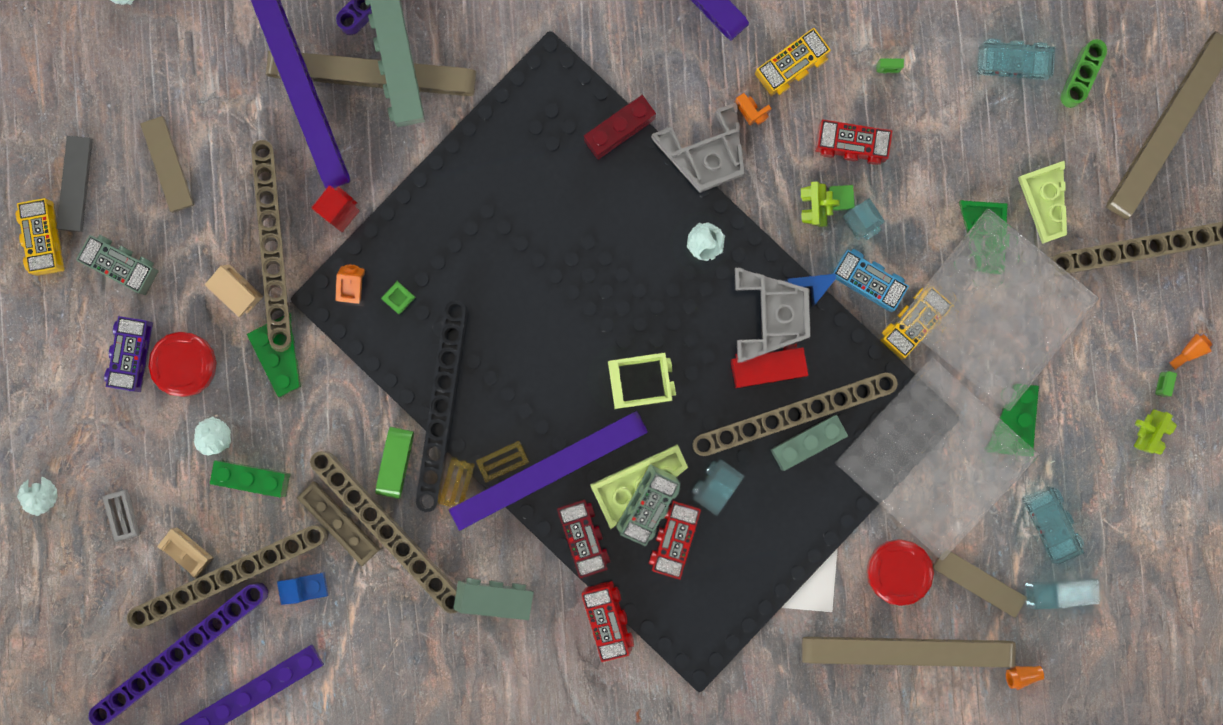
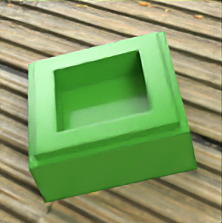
[876,58,904,73]
[829,185,855,211]
[381,281,416,315]
[1155,371,1177,397]

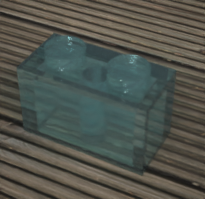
[842,198,885,241]
[692,459,745,515]

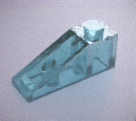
[1026,579,1100,610]

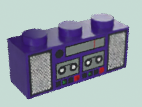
[104,316,153,392]

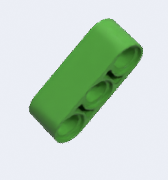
[1060,39,1107,108]
[376,426,414,499]

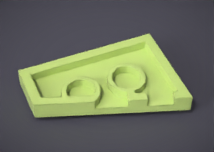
[1018,161,1067,244]

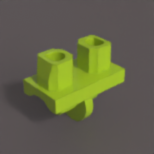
[801,181,840,227]
[1133,409,1177,455]

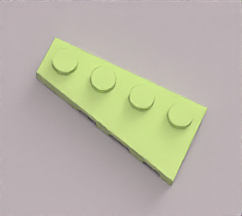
[590,445,688,529]

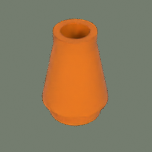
[1006,666,1044,690]

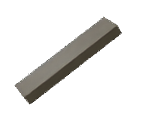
[140,116,194,213]
[297,481,380,566]
[933,548,1027,618]

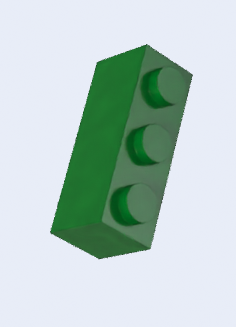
[209,460,291,498]

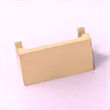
[205,265,264,317]
[157,527,214,578]

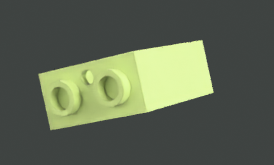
[608,353,676,409]

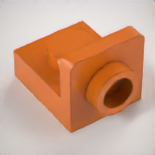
[734,93,772,126]
[335,264,365,304]

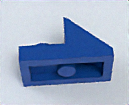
[785,274,836,307]
[277,572,329,605]

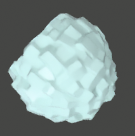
[687,222,725,261]
[194,416,231,455]
[17,477,58,516]

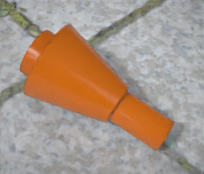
[1169,333,1212,370]

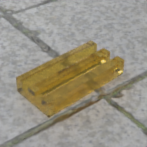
[476,441,529,482]
[439,457,475,507]

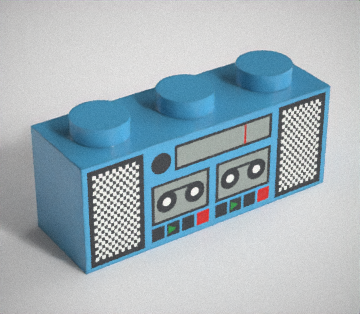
[831,249,909,312]

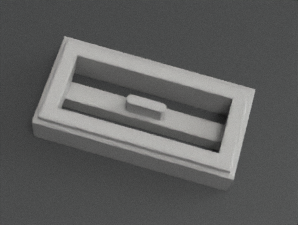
[102,489,140,542]

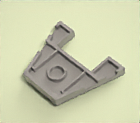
[651,102,744,192]
[735,268,810,362]

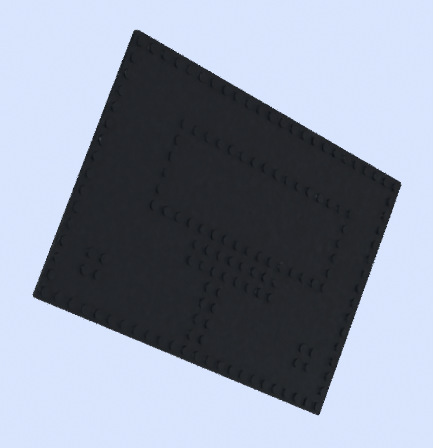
[291,31,959,692]

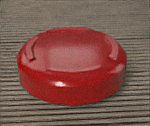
[148,332,217,397]
[866,539,934,606]

